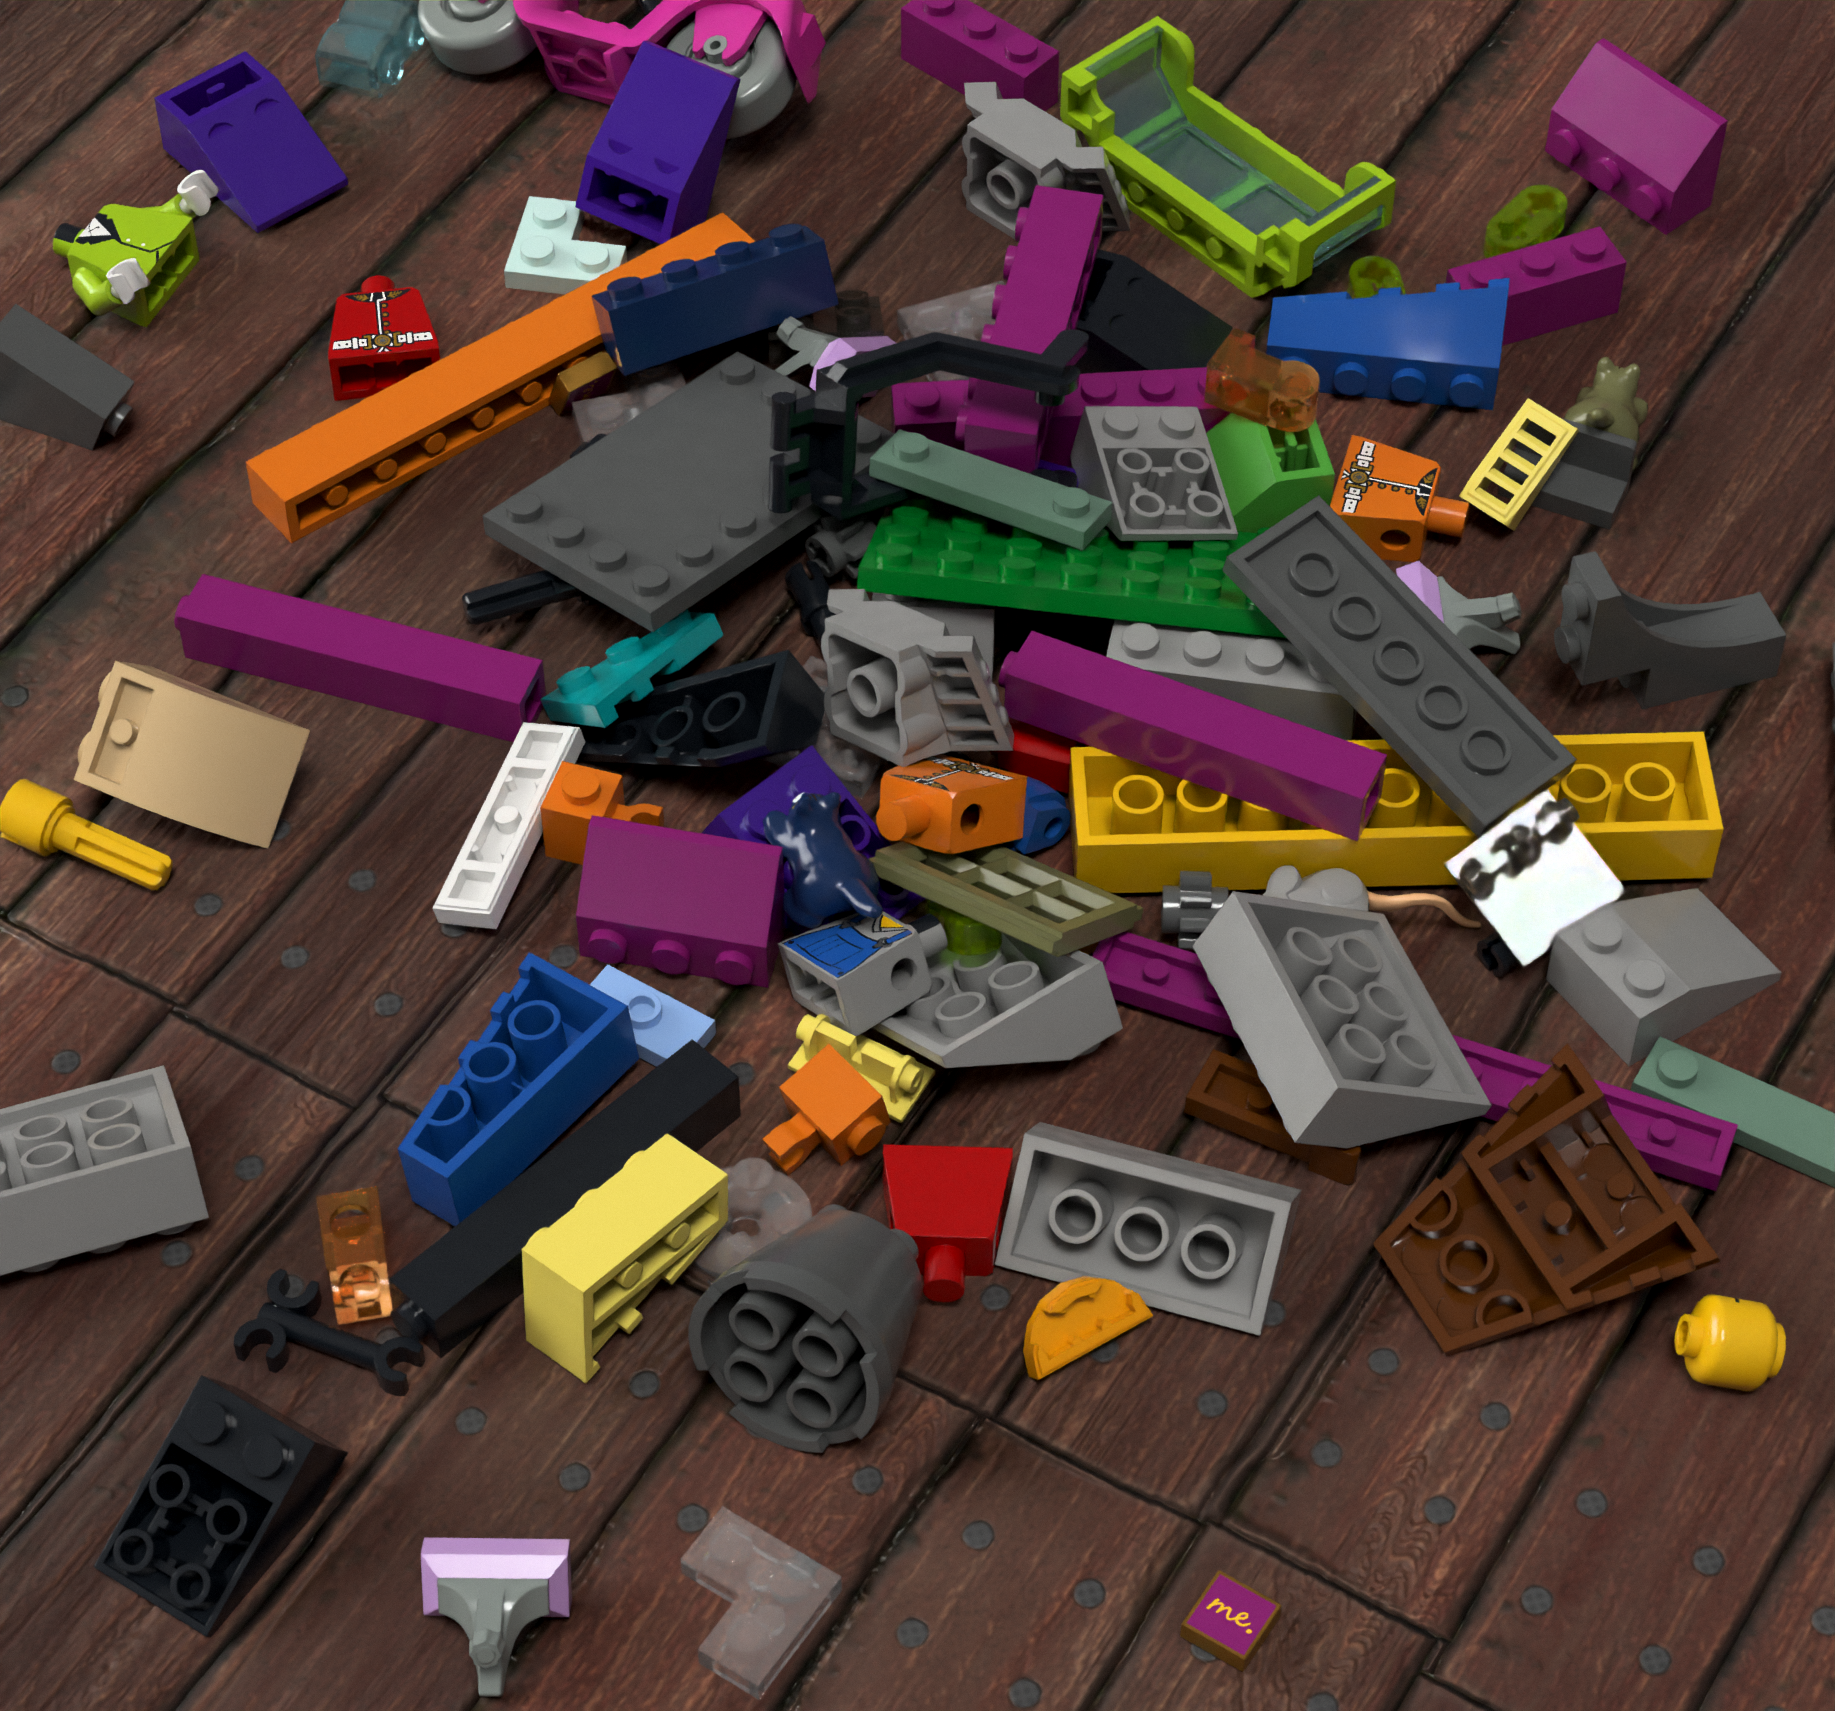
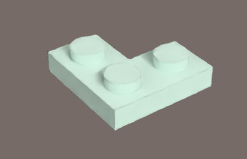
[504,196,627,295]

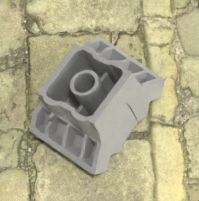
[962,82,1130,239]
[821,589,1014,767]

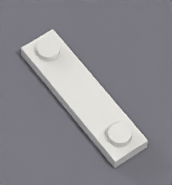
[433,722,585,929]

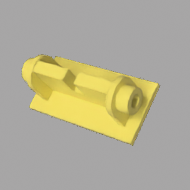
[788,1014,935,1124]

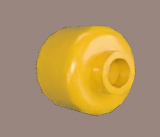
[1674,1294,1786,1391]

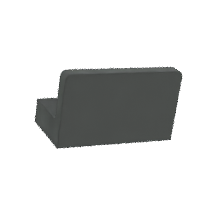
[1498,417,1637,530]

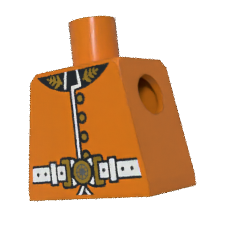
[1330,435,1470,562]
[876,754,1027,854]

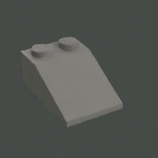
[1546,888,1782,1066]

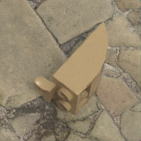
[74,661,310,849]

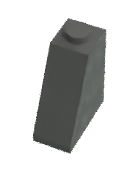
[0,304,135,450]

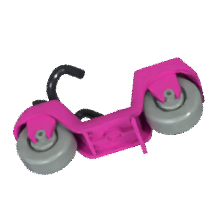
[418,0,826,139]

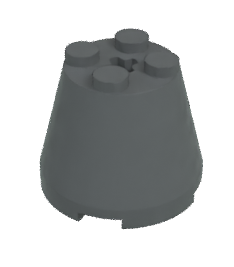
[688,1204,922,1453]

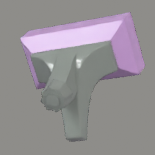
[774,316,895,397]
[1396,561,1522,654]
[421,1537,572,1697]

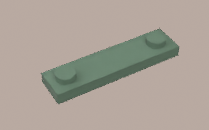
[869,429,1112,550]
[1631,1036,1835,1187]

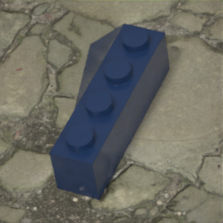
[591,224,839,376]

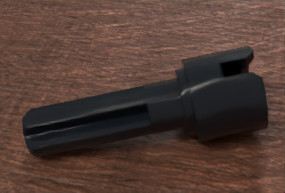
[462,570,601,625]

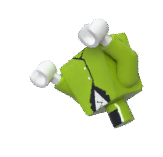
[53,170,219,327]

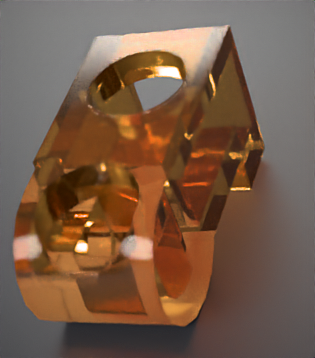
[1204,327,1320,432]
[316,1186,393,1325]

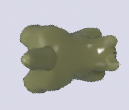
[1564,357,1648,471]

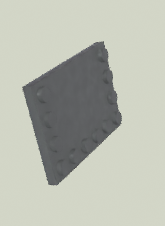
[482,351,894,632]

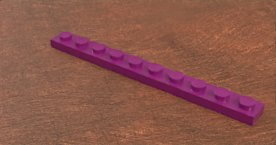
[1092,932,1738,1191]

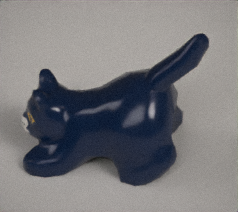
[763,792,883,929]

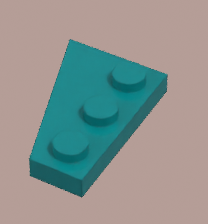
[540,609,724,728]

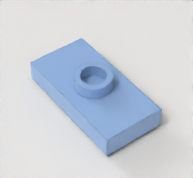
[590,964,716,1067]

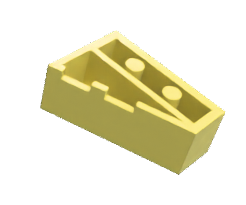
[522,1133,728,1384]

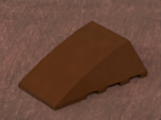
[1373,1043,1720,1356]

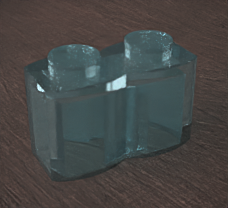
[315,0,425,99]

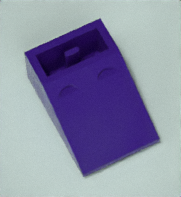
[575,41,741,244]
[154,51,348,233]
[702,745,926,936]

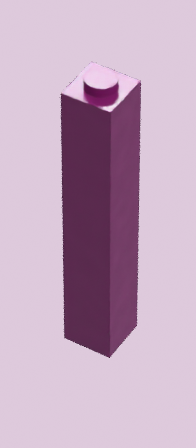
[174,574,546,742]
[998,631,1387,841]

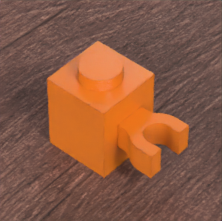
[540,761,664,865]
[763,1044,891,1176]

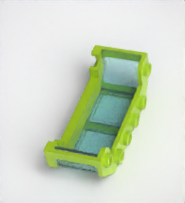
[1060,16,1396,298]

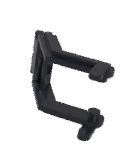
[768,329,1089,522]

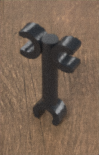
[234,1269,425,1396]

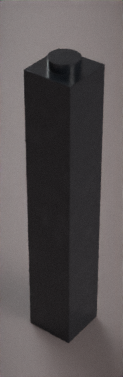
[388,1039,741,1358]

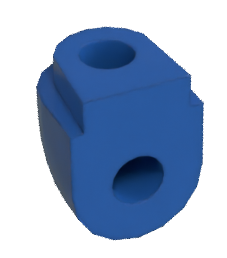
[977,777,1071,854]

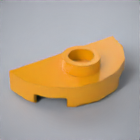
[1023,1276,1153,1380]

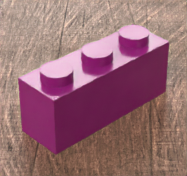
[901,0,1060,111]
[1446,226,1627,346]

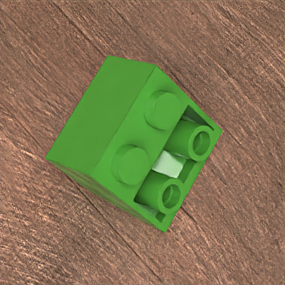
[1206,395,1335,533]

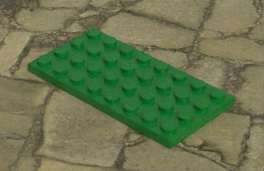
[857,495,1286,638]

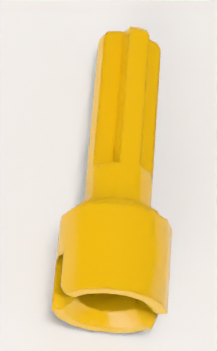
[0,779,173,891]

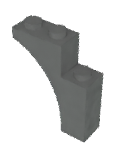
[1554,551,1786,710]

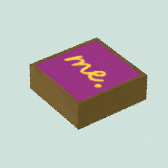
[548,351,617,417]
[1180,1570,1282,1672]

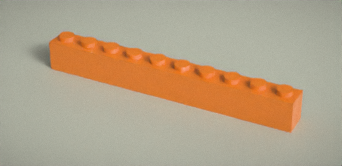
[246,212,756,543]

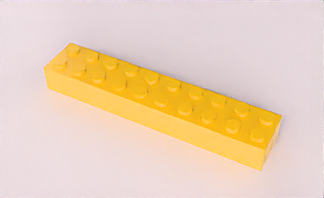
[1068,732,1724,893]

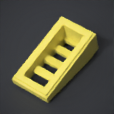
[1459,398,1579,531]

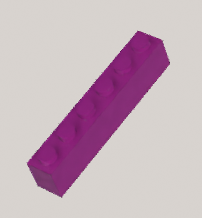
[955,185,1104,473]
[891,365,1247,466]

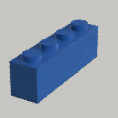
[1263,278,1510,410]

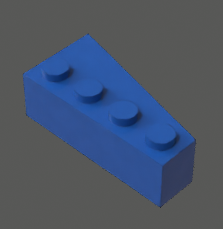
[397,952,639,1226]

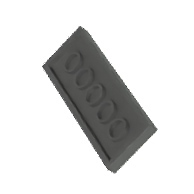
[1222,495,1577,838]

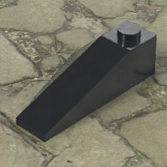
[577,650,825,767]

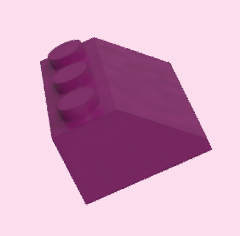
[1545,38,1728,235]
[576,815,786,988]

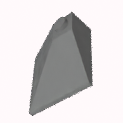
[872,921,1123,1068]

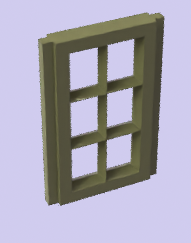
[868,842,1144,957]

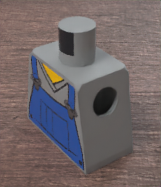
[778,911,948,1036]

